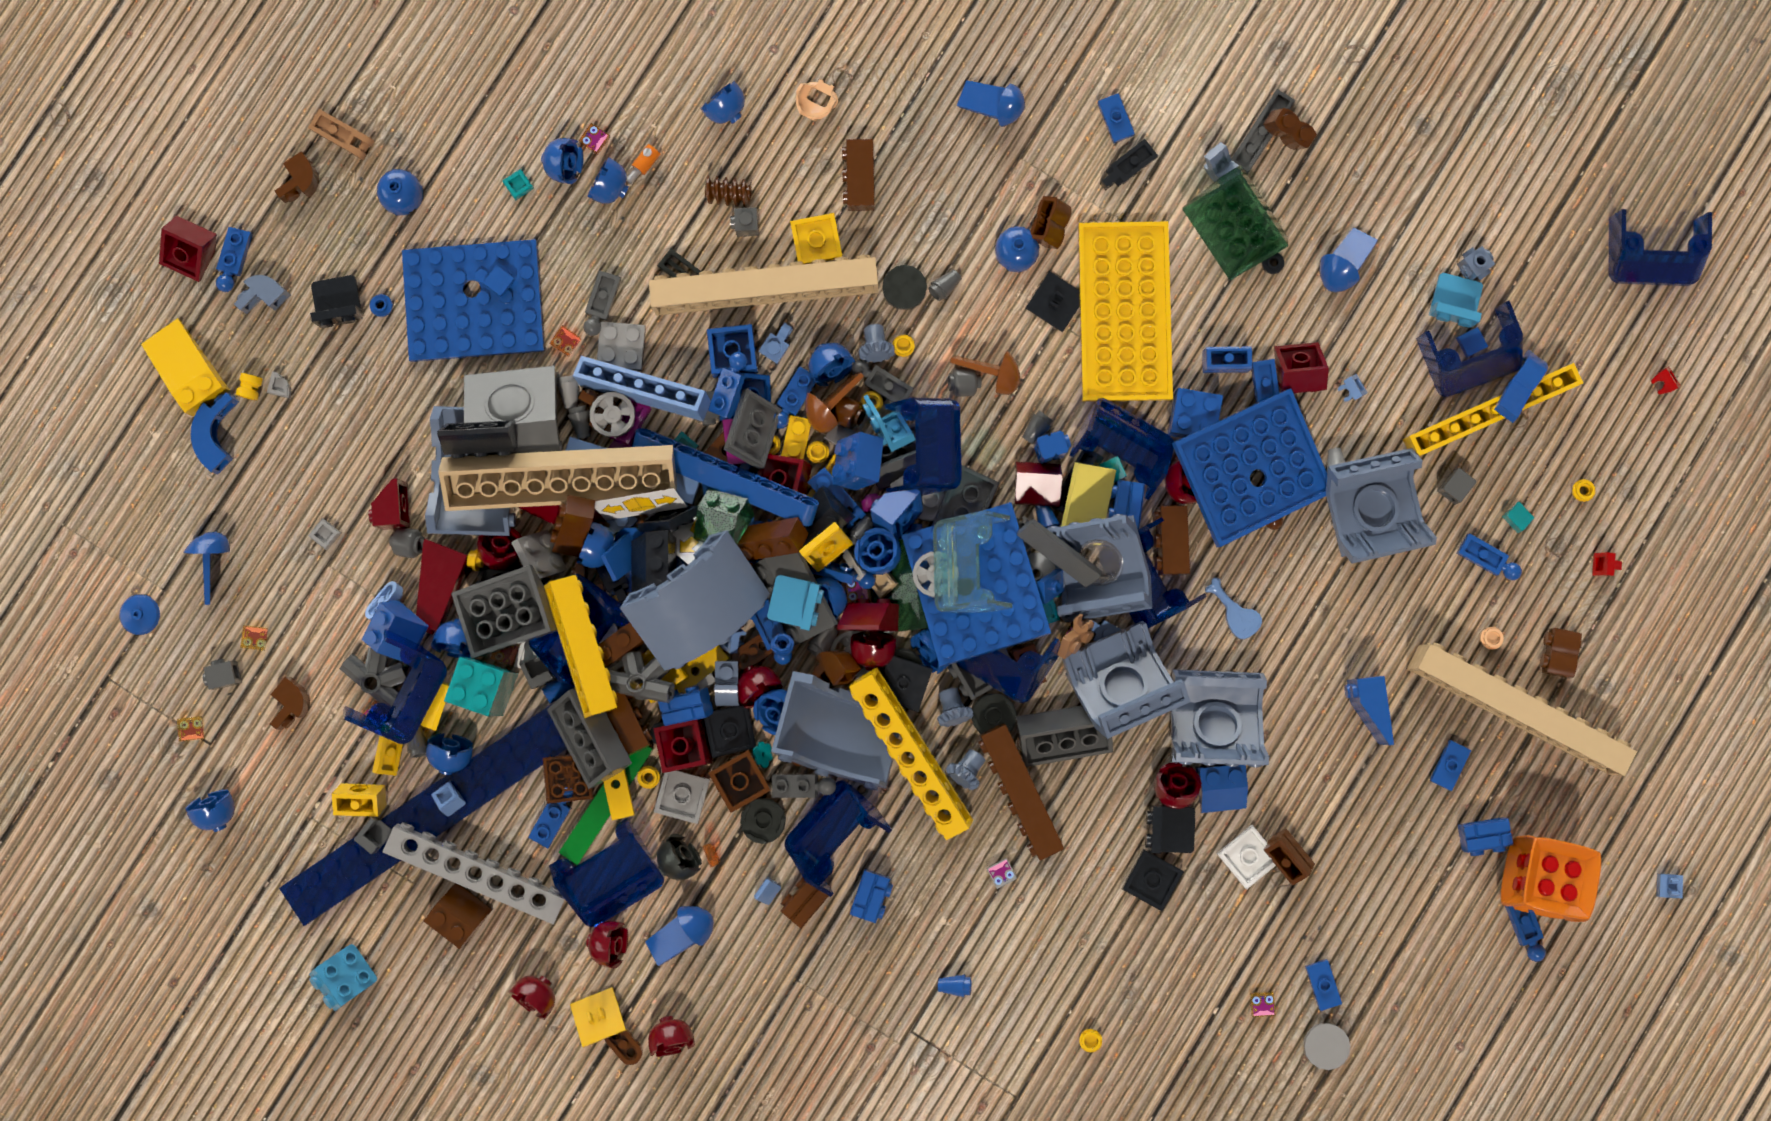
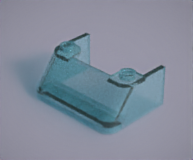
[933,510,1012,613]

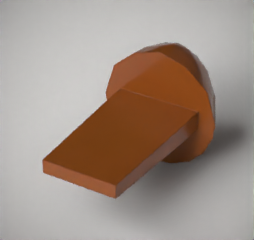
[950,350,1021,395]
[805,372,864,433]

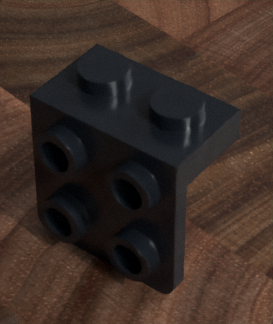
[310,275,363,328]
[1145,805,1196,854]

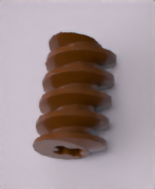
[705,175,752,208]

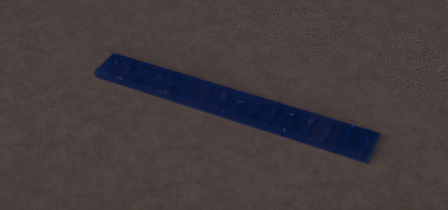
[279,702,567,926]

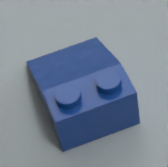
[1344,676,1394,745]

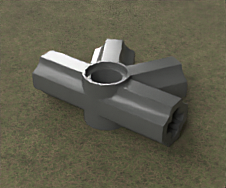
[339,648,409,713]
[609,652,675,703]

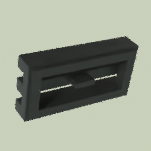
[657,248,702,278]

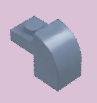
[1204,142,1248,197]
[234,275,291,314]
[714,661,740,706]

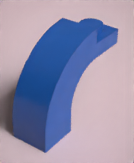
[191,392,239,475]

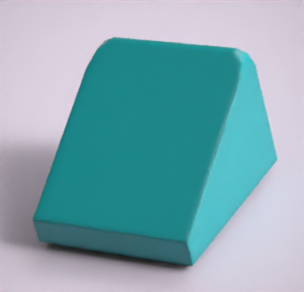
[1099,456,1127,483]
[1502,501,1534,533]

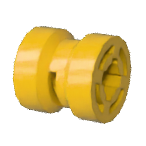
[235,373,263,401]

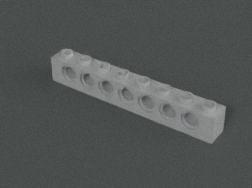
[383,822,567,925]

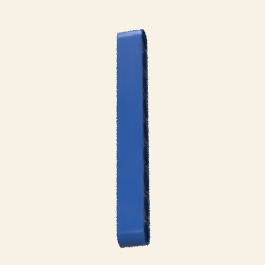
[632,428,819,526]

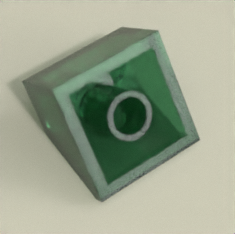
[693,488,754,544]

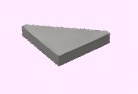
[843,546,867,581]

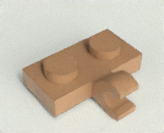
[1057,614,1094,659]

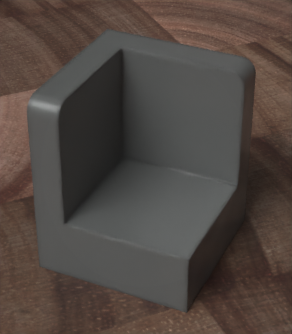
[1437,468,1476,505]
[520,655,555,689]
[354,817,392,854]

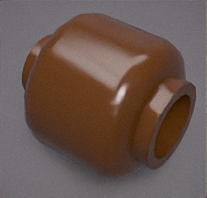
[830,396,865,429]

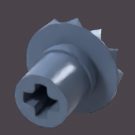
[859,324,895,363]
[937,688,973,727]
[946,749,986,790]

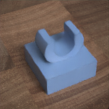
[1338,374,1368,402]
[719,629,746,654]
[1656,873,1683,899]

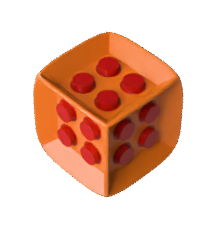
[1501,835,1601,922]

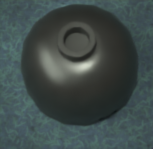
[657,833,702,881]

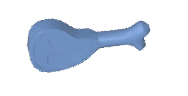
[1205,578,1262,639]

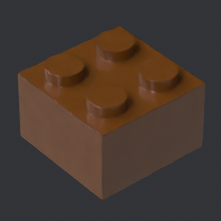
[708,750,772,813]

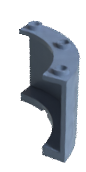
[425,406,516,536]
[620,530,770,671]
[771,671,906,790]

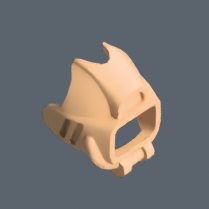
[796,79,838,121]

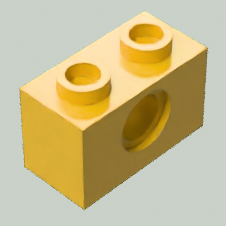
[331,783,387,817]

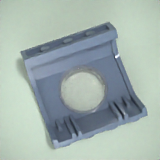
[1047,514,1152,623]

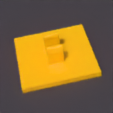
[570,987,626,1047]

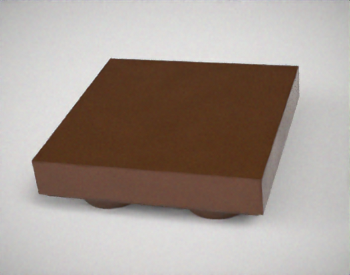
[542,755,593,804]

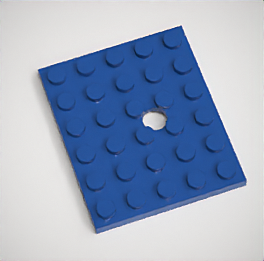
[402,239,545,362]
[1172,388,1327,548]
[902,502,1051,667]

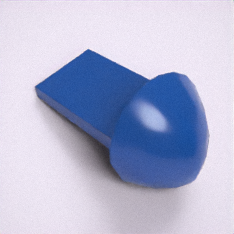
[957,80,1025,127]
[1319,228,1378,293]
[601,527,649,581]
[183,532,230,605]
[645,906,714,966]

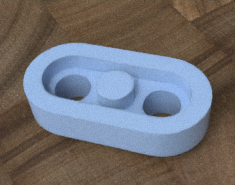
[365,581,403,621]

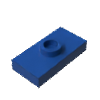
[1097,93,1135,144]
[1037,569,1064,604]
[1429,740,1471,791]
[1305,959,1342,1011]

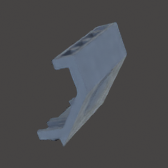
[1326,448,1437,564]
[1062,621,1190,739]
[1170,670,1269,768]

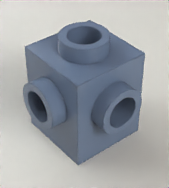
[1457,246,1495,280]

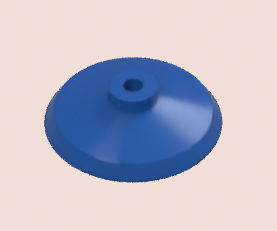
[119,594,160,635]

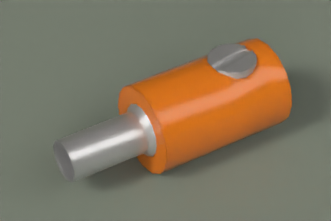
[626,144,661,185]

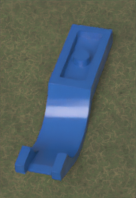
[1494,350,1548,423]

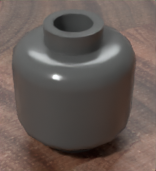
[948,367,982,397]
[389,527,425,558]

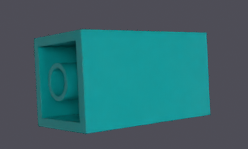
[444,657,519,717]

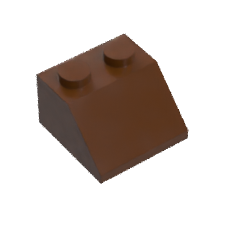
[423,883,493,949]

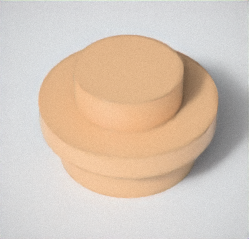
[1480,627,1503,650]

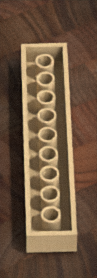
[649,255,878,316]
[438,445,677,511]
[1407,642,1637,776]

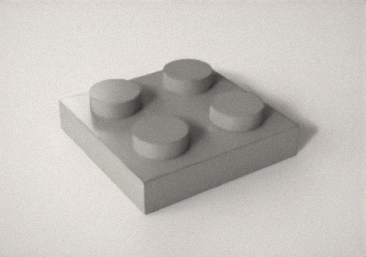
[597,321,646,371]
[511,529,567,580]
[654,771,711,824]

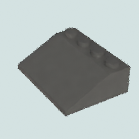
[451,565,558,658]

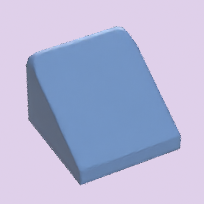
[431,781,466,816]
[754,877,781,905]

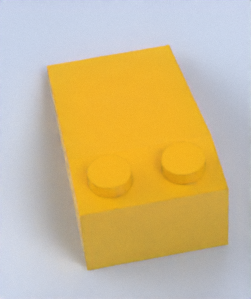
[141,318,230,417]

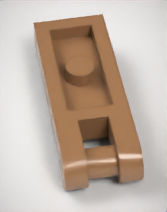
[308,109,375,160]

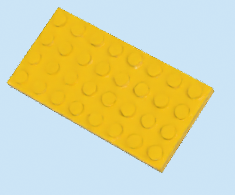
[1078,221,1173,402]

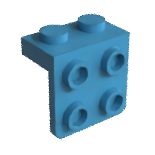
[1429,273,1483,328]
[863,395,916,452]
[767,575,824,631]
[309,944,377,1011]

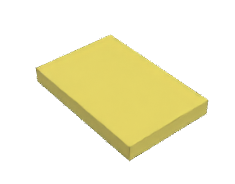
[1061,462,1116,527]

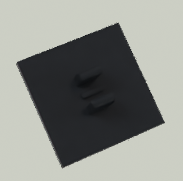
[1025,271,1080,333]

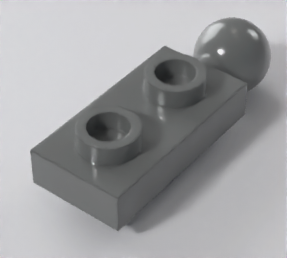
[583,270,621,336]
[851,360,914,408]
[772,774,836,798]

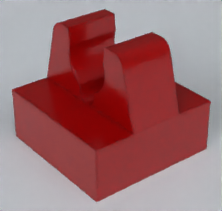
[1651,366,1681,395]
[1592,552,1622,576]

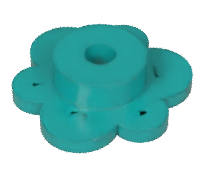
[753,742,773,768]

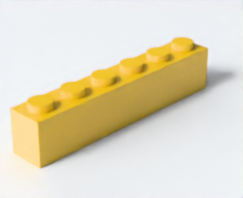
[544,575,617,718]

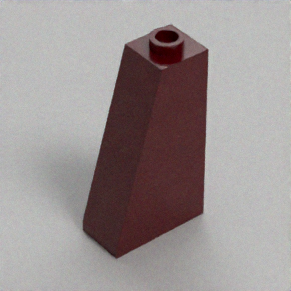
[416,539,468,634]

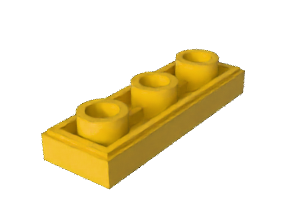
[674,645,729,693]
[603,769,635,821]

